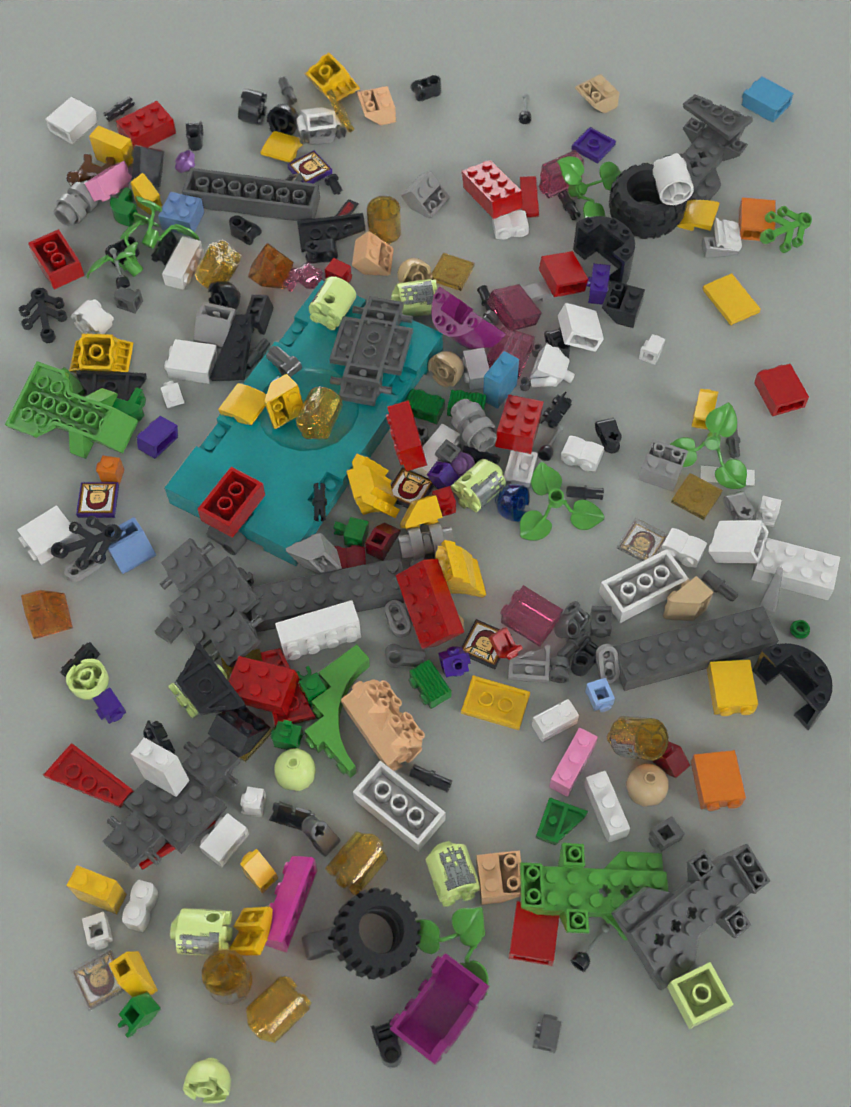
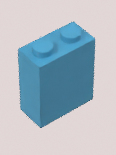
[741,76,794,123]
[483,351,519,409]

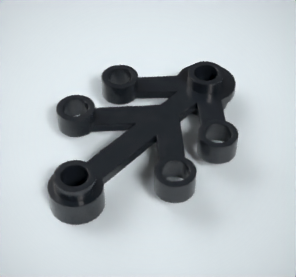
[19,288,67,343]
[51,516,122,570]

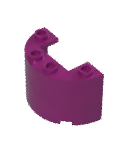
[431,286,506,350]
[390,953,489,1065]

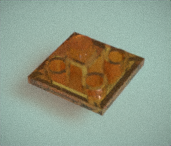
[248,243,294,289]
[21,590,73,639]

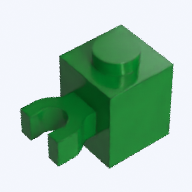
[333,517,369,547]
[296,665,326,707]
[270,720,304,750]
[117,992,161,1038]

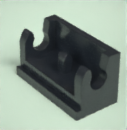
[246,295,274,334]

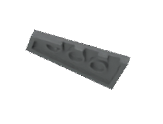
[683,94,753,141]

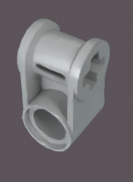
[723,491,755,521]

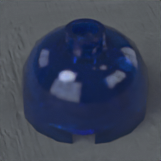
[495,484,530,522]

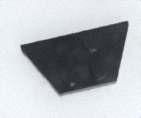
[76,370,147,401]
[176,642,246,715]

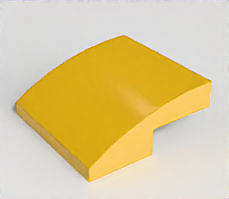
[261,131,304,163]
[677,200,720,231]
[218,383,267,425]
[229,906,273,956]

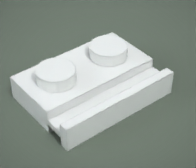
[713,218,742,251]
[504,450,538,487]

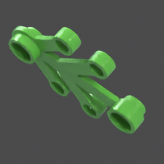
[760,206,812,253]

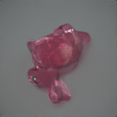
[283,262,325,292]

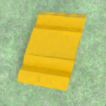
[304,52,361,103]
[69,334,134,373]
[347,454,400,518]
[435,540,486,598]

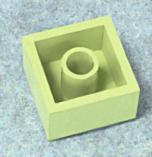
[667,962,734,1029]

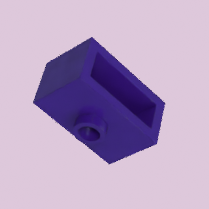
[587,263,611,305]
[137,416,178,459]

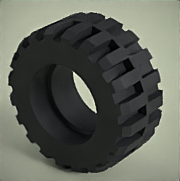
[331,887,421,980]

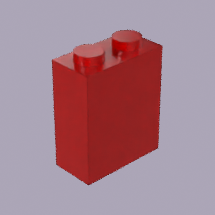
[539,251,588,297]
[754,363,809,417]
[508,901,559,966]

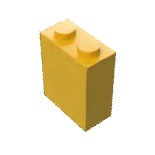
[89,125,134,168]
[707,660,759,716]
[66,865,127,914]

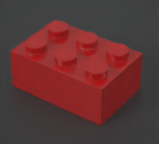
[116,101,176,149]
[28,229,85,290]
[495,394,544,454]
[386,400,427,472]
[198,467,265,538]
[229,656,300,716]

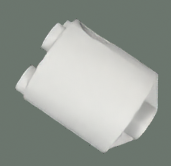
[653,153,694,205]

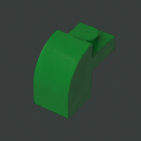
[110,187,138,227]
[112,387,146,421]

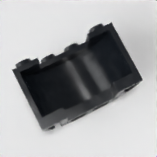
[573,216,635,284]
[752,643,833,730]

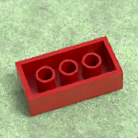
[462,160,523,219]
[395,559,465,649]

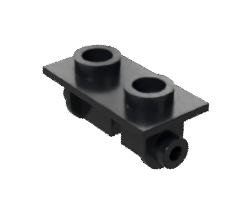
[151,230,178,265]
[540,391,572,428]
[462,445,501,464]
[60,642,100,677]
[143,720,175,754]
[269,801,315,831]

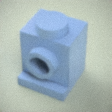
[585,678,615,712]

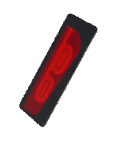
[335,199,359,216]

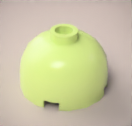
[66,659,109,700]
[274,748,316,791]
[183,1058,231,1103]

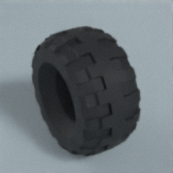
[609,163,687,239]

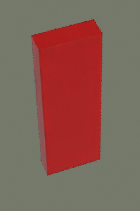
[519,176,539,217]

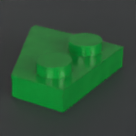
[536,797,588,845]

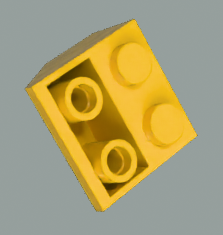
[264,374,305,429]
[399,495,442,531]

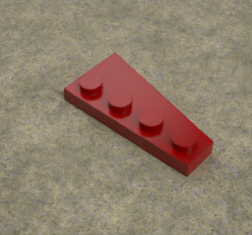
[261,648,315,728]
[43,743,134,808]

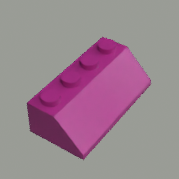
[265,856,318,953]

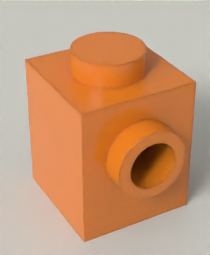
[96,455,125,485]

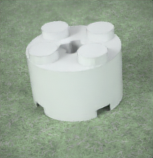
[71,299,114,334]

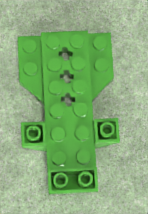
[4,361,139,459]
[520,843,668,942]

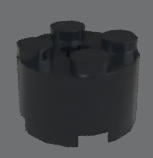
[238,88,267,125]

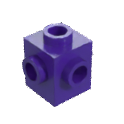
[438,646,471,678]

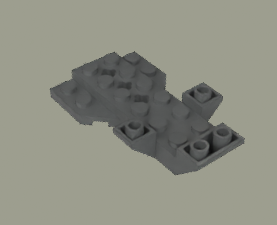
[663,107,748,201]
[611,844,770,990]

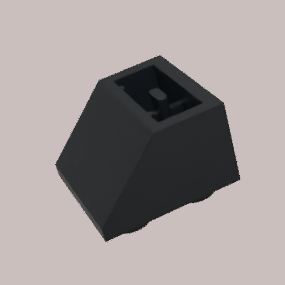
[602,281,645,328]
[208,706,271,758]

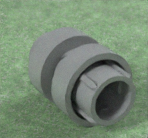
[54,181,98,226]
[451,399,497,452]
[398,523,455,561]

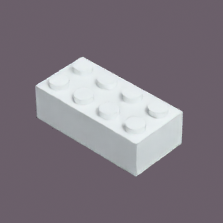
[751,538,840,600]
[599,549,689,623]
[275,600,361,660]
[353,761,446,852]

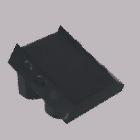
[128,145,164,187]

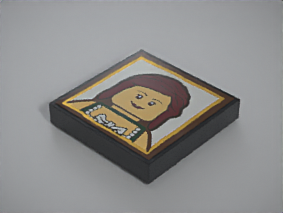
[391,467,434,508]
[462,619,512,670]

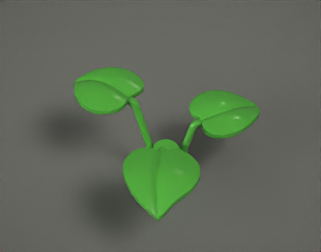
[557,157,621,219]
[133,196,200,249]
[86,220,144,279]
[669,402,747,489]
[520,462,605,541]
[416,907,489,996]

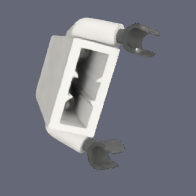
[297,107,347,144]
[520,343,575,391]

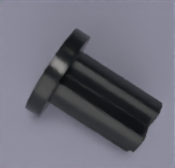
[324,174,343,195]

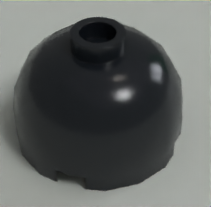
[266,104,299,136]
[208,281,240,310]

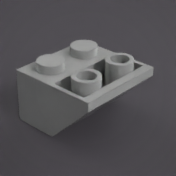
[401,171,450,218]
[193,302,237,348]
[638,439,688,492]
[286,533,342,574]

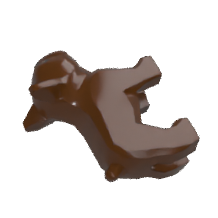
[66,154,115,186]

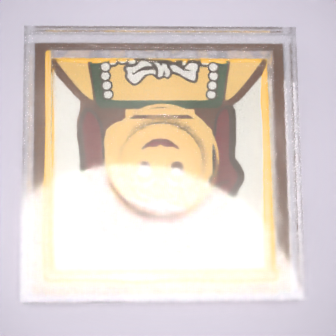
[617,517,668,562]
[70,947,125,1011]

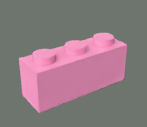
[85,161,132,202]
[549,727,598,797]

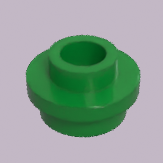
[790,620,810,639]

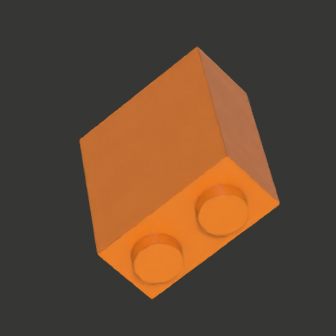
[738,197,775,241]
[691,750,746,811]

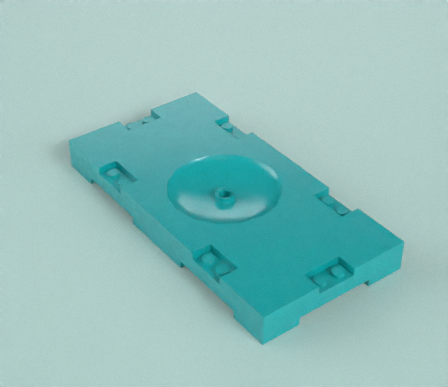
[165,280,443,566]

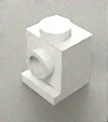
[639,334,665,365]
[755,496,782,527]
[241,787,267,817]
[82,912,113,950]

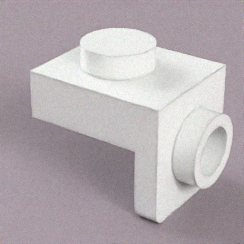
[160,381,184,409]

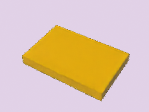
[702,273,761,325]
[461,675,531,730]

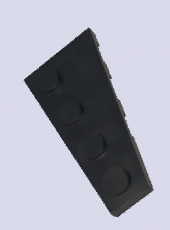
[297,213,365,253]
[210,314,255,381]

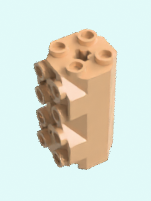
[341,679,425,771]

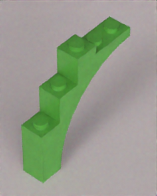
[304,644,370,778]

